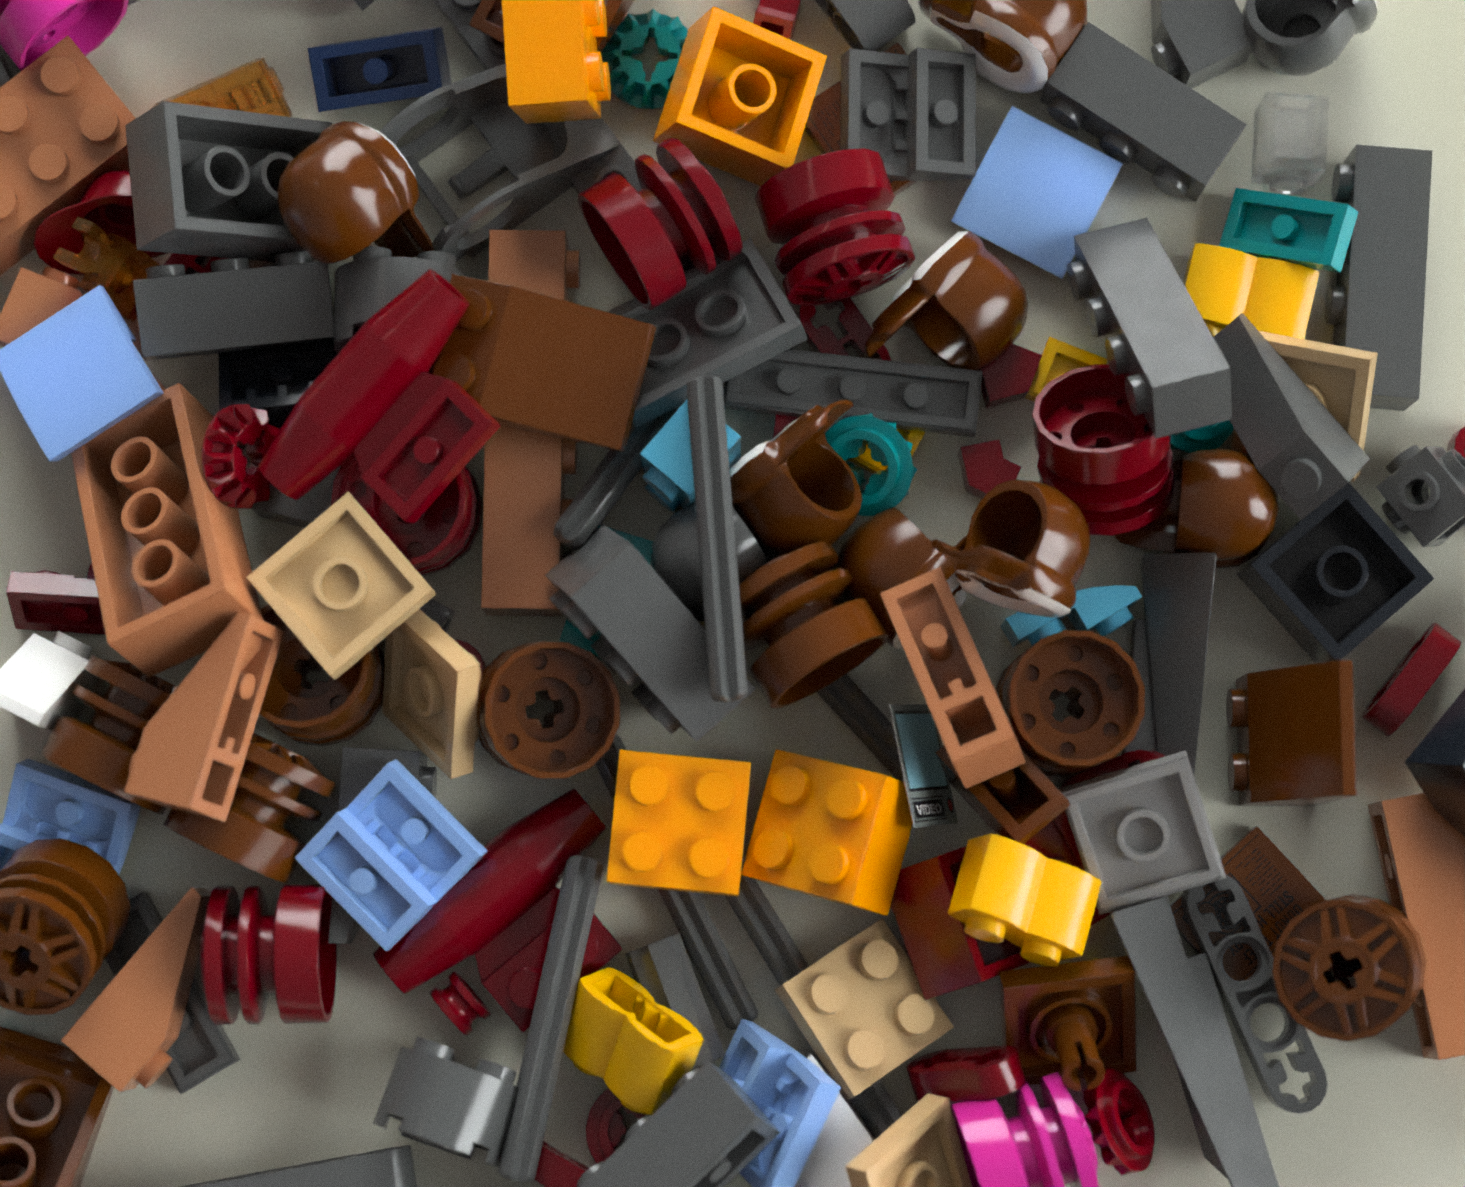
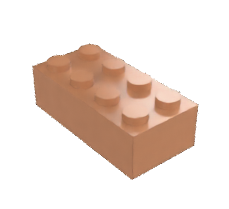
[0,35,136,276]
[71,383,263,678]

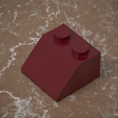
[891,834,1030,1000]

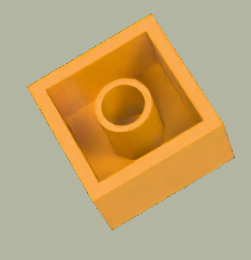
[502,0,611,124]
[653,6,827,186]
[741,749,913,916]
[606,750,751,897]

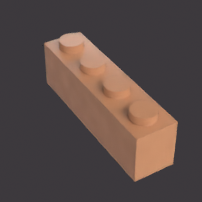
[1367,793,1465,1060]

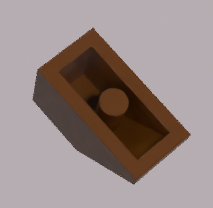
[935,745,1070,844]

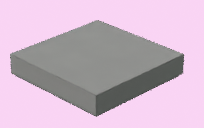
[1060,750,1226,915]

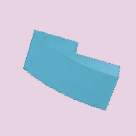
[1000,585,1143,647]

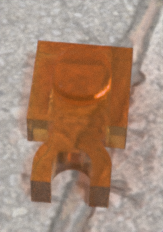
[53,217,161,322]

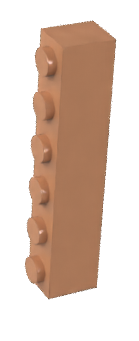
[481,230,581,616]

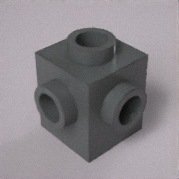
[1376,445,1465,547]

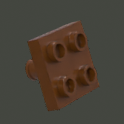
[999,955,1136,1091]

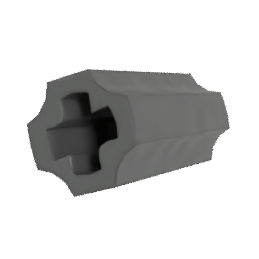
[625,933,725,1069]

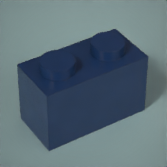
[307,27,452,112]

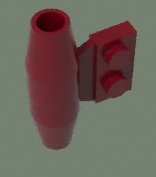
[258,269,501,523]
[373,788,623,1033]

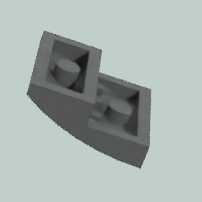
[840,47,976,181]

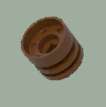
[739,541,888,709]
[259,603,385,746]
[994,630,1145,776]
[476,642,620,778]
[40,655,178,815]
[163,732,337,884]
[0,839,131,1015]
[1272,894,1426,1042]

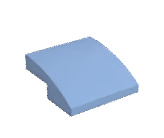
[951,106,1123,279]
[0,285,164,462]
[0,758,141,875]
[294,759,488,951]
[719,1019,841,1187]

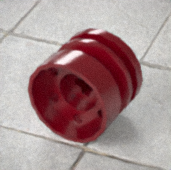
[578,137,743,311]
[755,148,915,306]
[1032,364,1175,536]
[331,454,483,576]
[200,884,337,1025]

